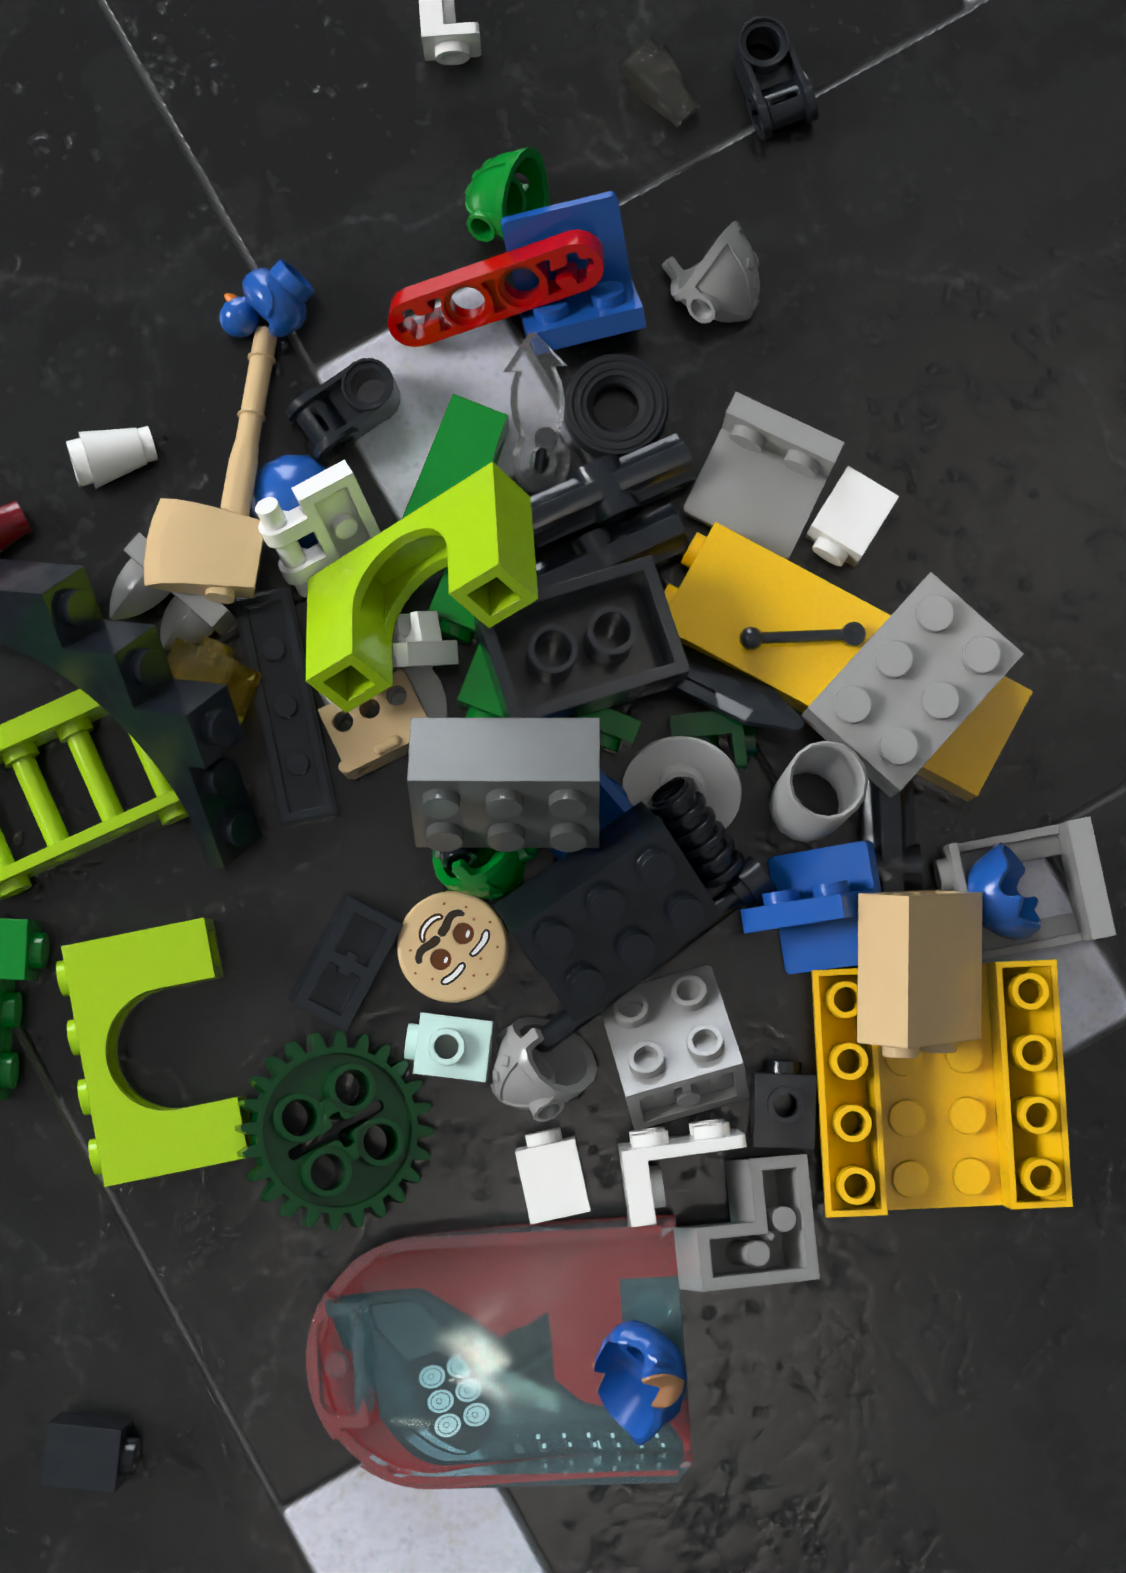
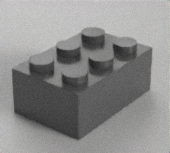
[407,718,600,852]

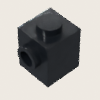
[749,1060,817,1149]

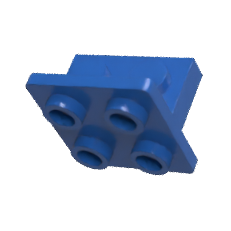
[740,840,881,974]

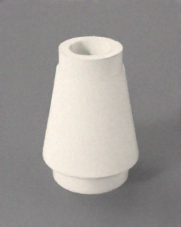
[66,426,158,489]

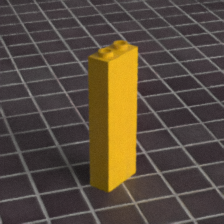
[664,522,1033,801]

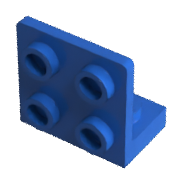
[500,191,646,355]

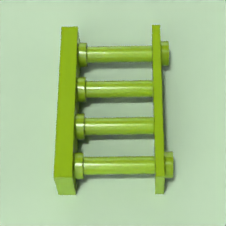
[0,689,189,900]

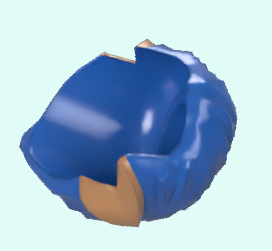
[591,1320,687,1446]

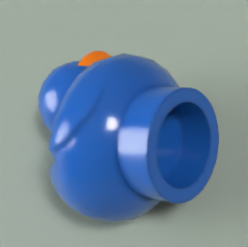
[219,258,315,338]

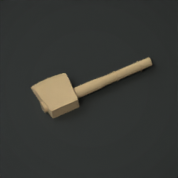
[144,326,277,604]

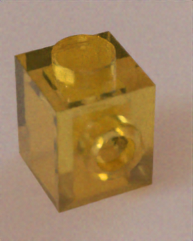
[167,636,262,725]

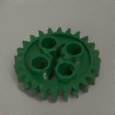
[235,1030,434,1231]

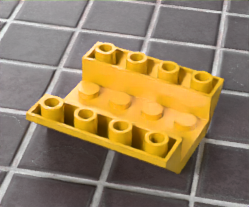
[811,959,1073,1218]

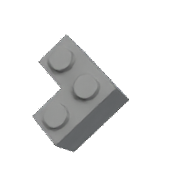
[673,1154,820,1292]

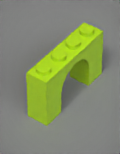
[305,462,538,713]
[56,918,252,1187]

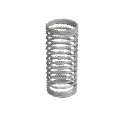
[769,741,868,843]

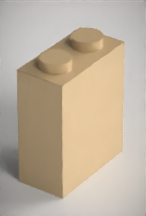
[857,890,982,1058]

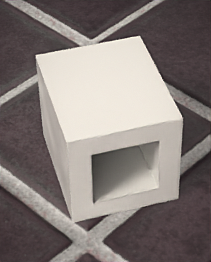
[805,466,899,568]
[515,1127,591,1224]

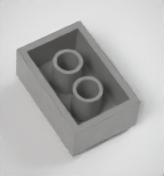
[800,572,1024,797]

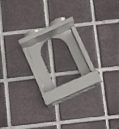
[933,816,1116,961]

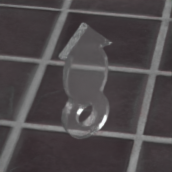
[503,333,571,493]

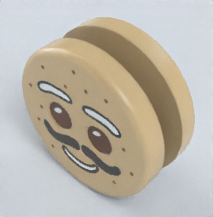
[397,891,509,1003]

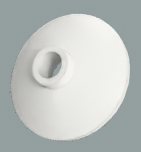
[622,736,742,829]

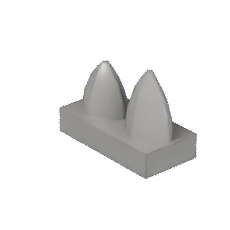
[109,532,237,650]

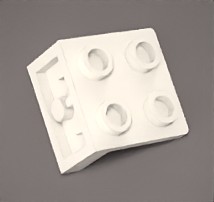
[618,1119,747,1227]

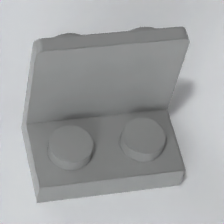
[683,392,845,560]
[601,965,750,1130]

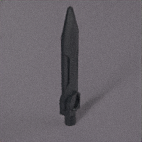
[670,644,805,732]

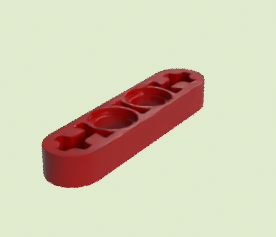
[387,229,604,347]

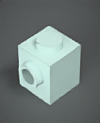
[404,1012,495,1082]

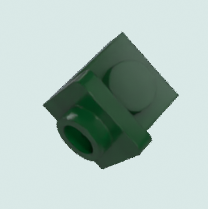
[667,710,757,772]

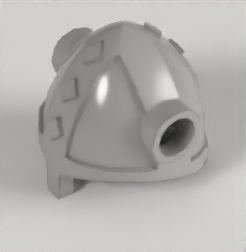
[661,221,760,323]
[490,1017,597,1122]

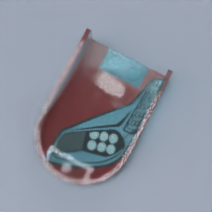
[306,1214,693,1489]

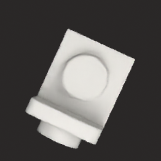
[419,0,482,65]

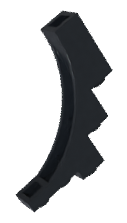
[0,559,263,869]

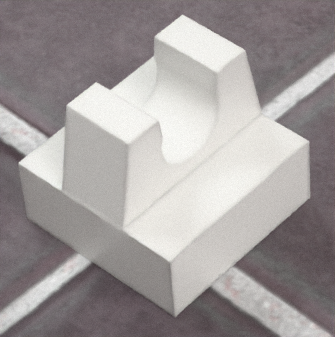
[392,611,459,668]

